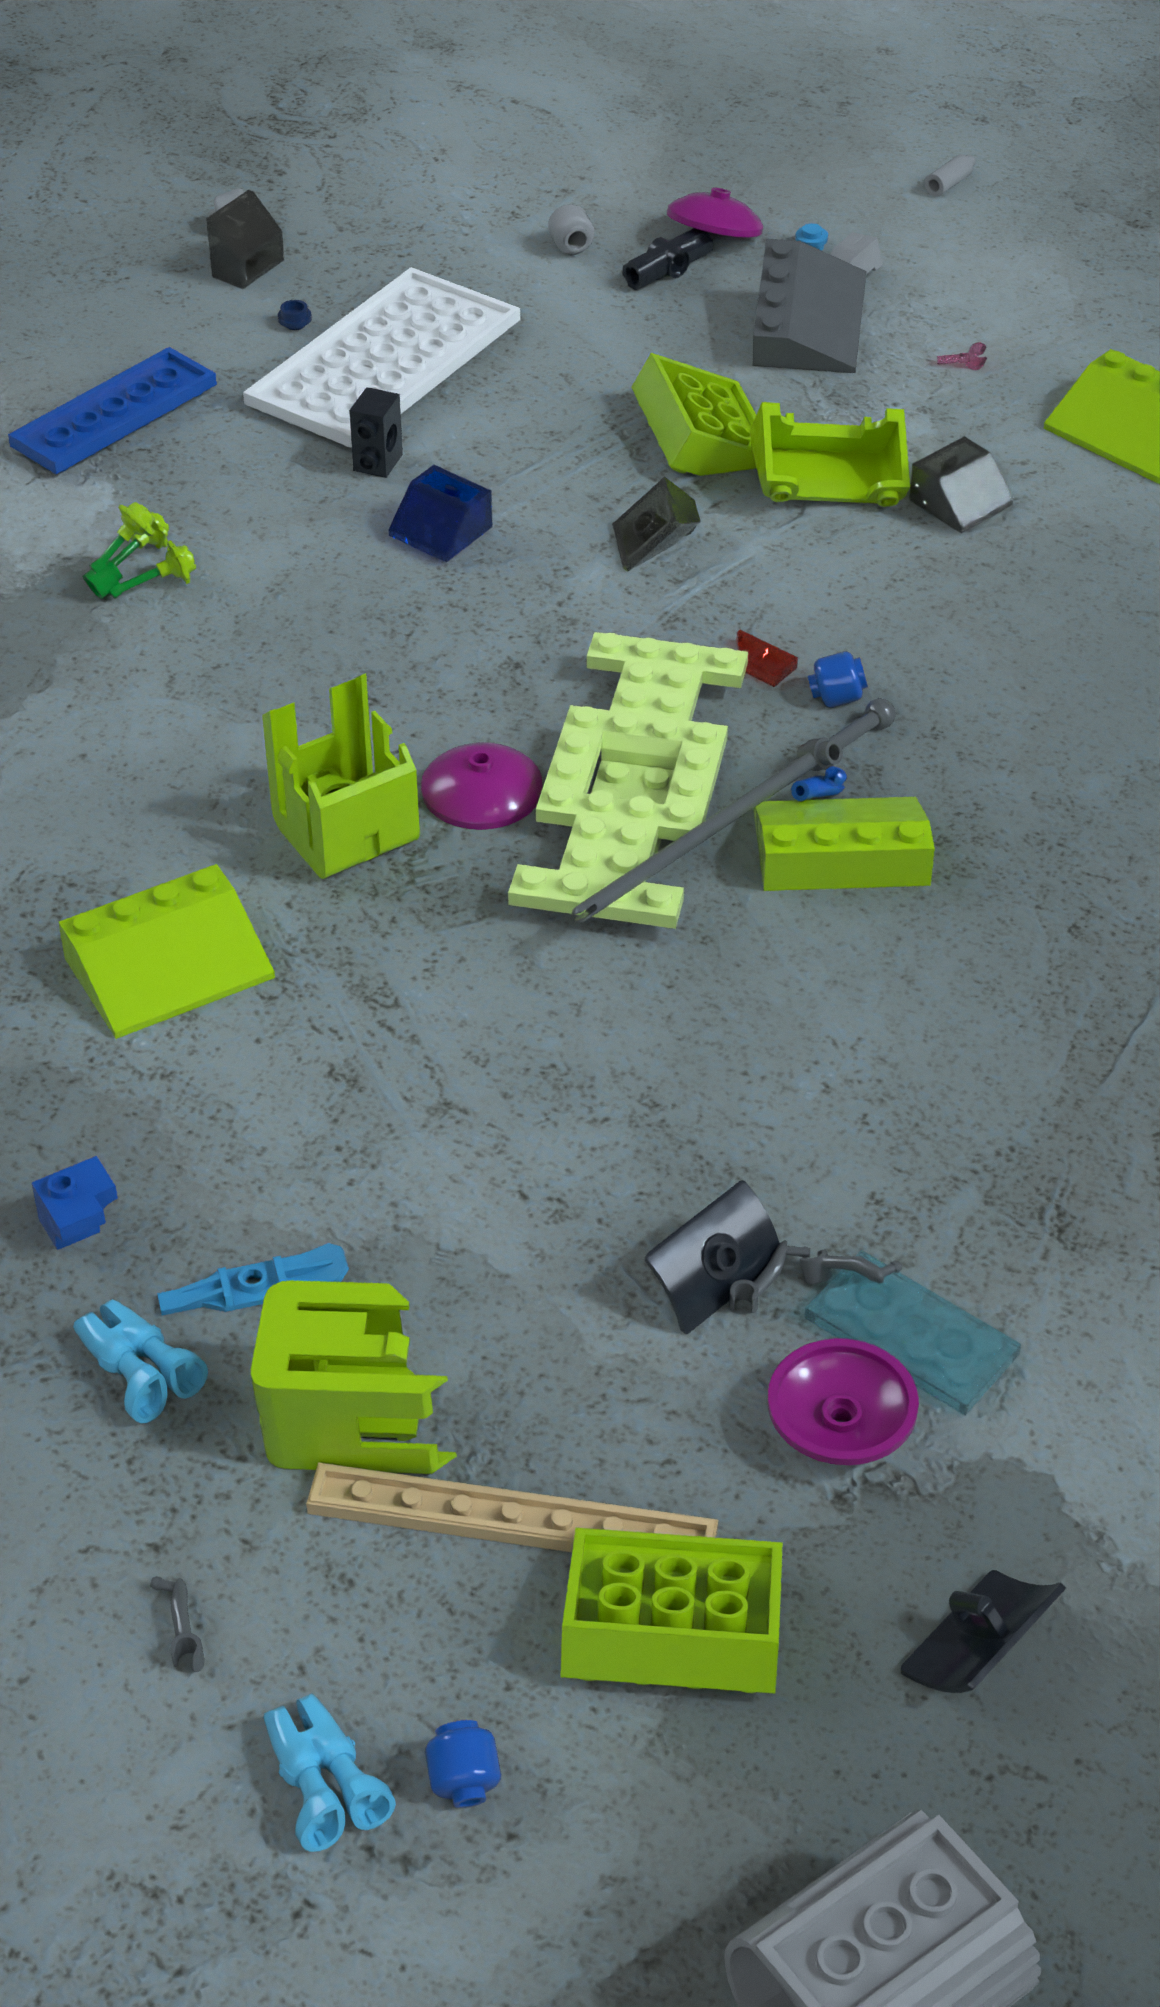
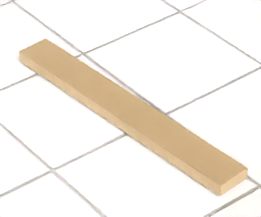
[306,1462,718,1552]

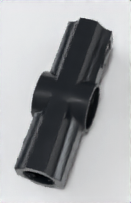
[622,228,713,290]

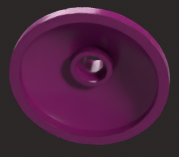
[666,187,764,237]
[421,742,543,830]
[768,1338,919,1465]

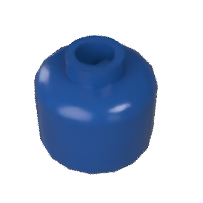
[808,651,868,708]
[425,1720,502,1808]

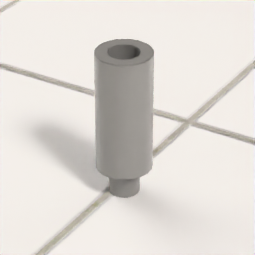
[925,154,975,197]

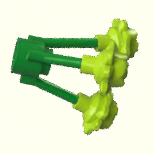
[82,502,196,599]

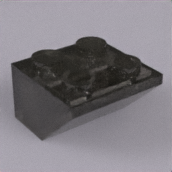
[206,190,285,289]
[909,436,1013,533]

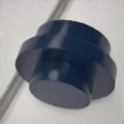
[278,300,312,330]

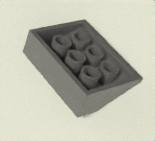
[752,239,867,373]

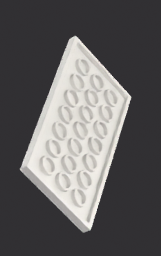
[243,267,520,448]

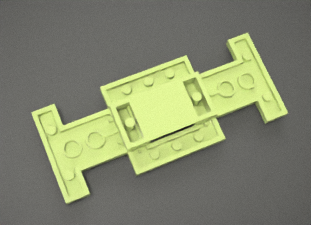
[508,632,748,929]

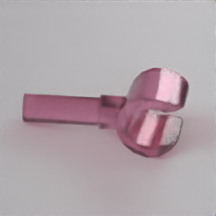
[937,342,987,370]

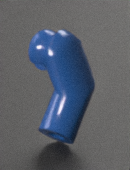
[791,766,847,801]

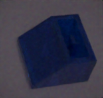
[388,465,493,563]

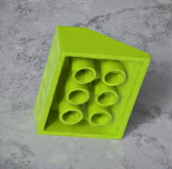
[1043,349,1160,484]
[631,353,756,476]
[753,797,935,891]
[58,864,275,1039]
[560,1527,783,1694]

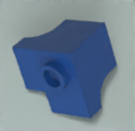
[31,1156,118,1250]

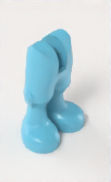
[73,1299,208,1423]
[263,1693,396,1852]

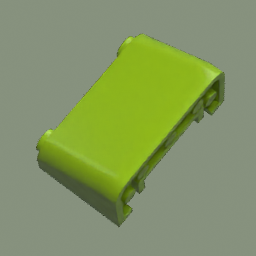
[750,402,910,507]

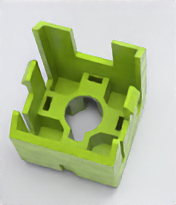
[262,673,420,879]
[250,1280,457,1474]

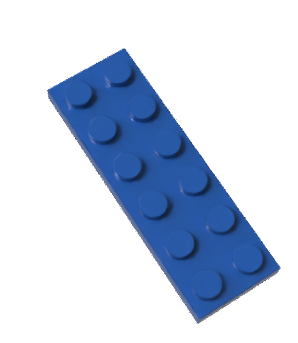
[8,347,217,475]

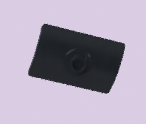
[645,1180,780,1334]
[901,1570,1066,1693]

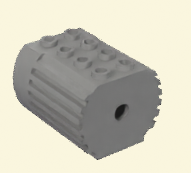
[724,1810,1041,2007]

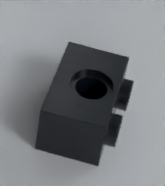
[349,387,403,478]

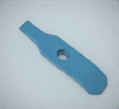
[157,1243,349,1316]

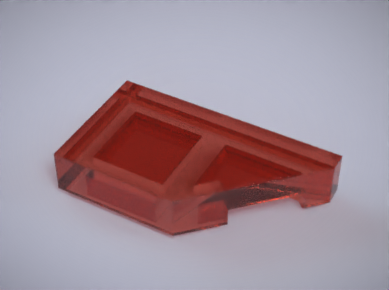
[736,630,798,687]

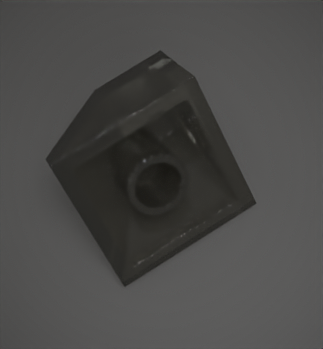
[612,476,701,571]

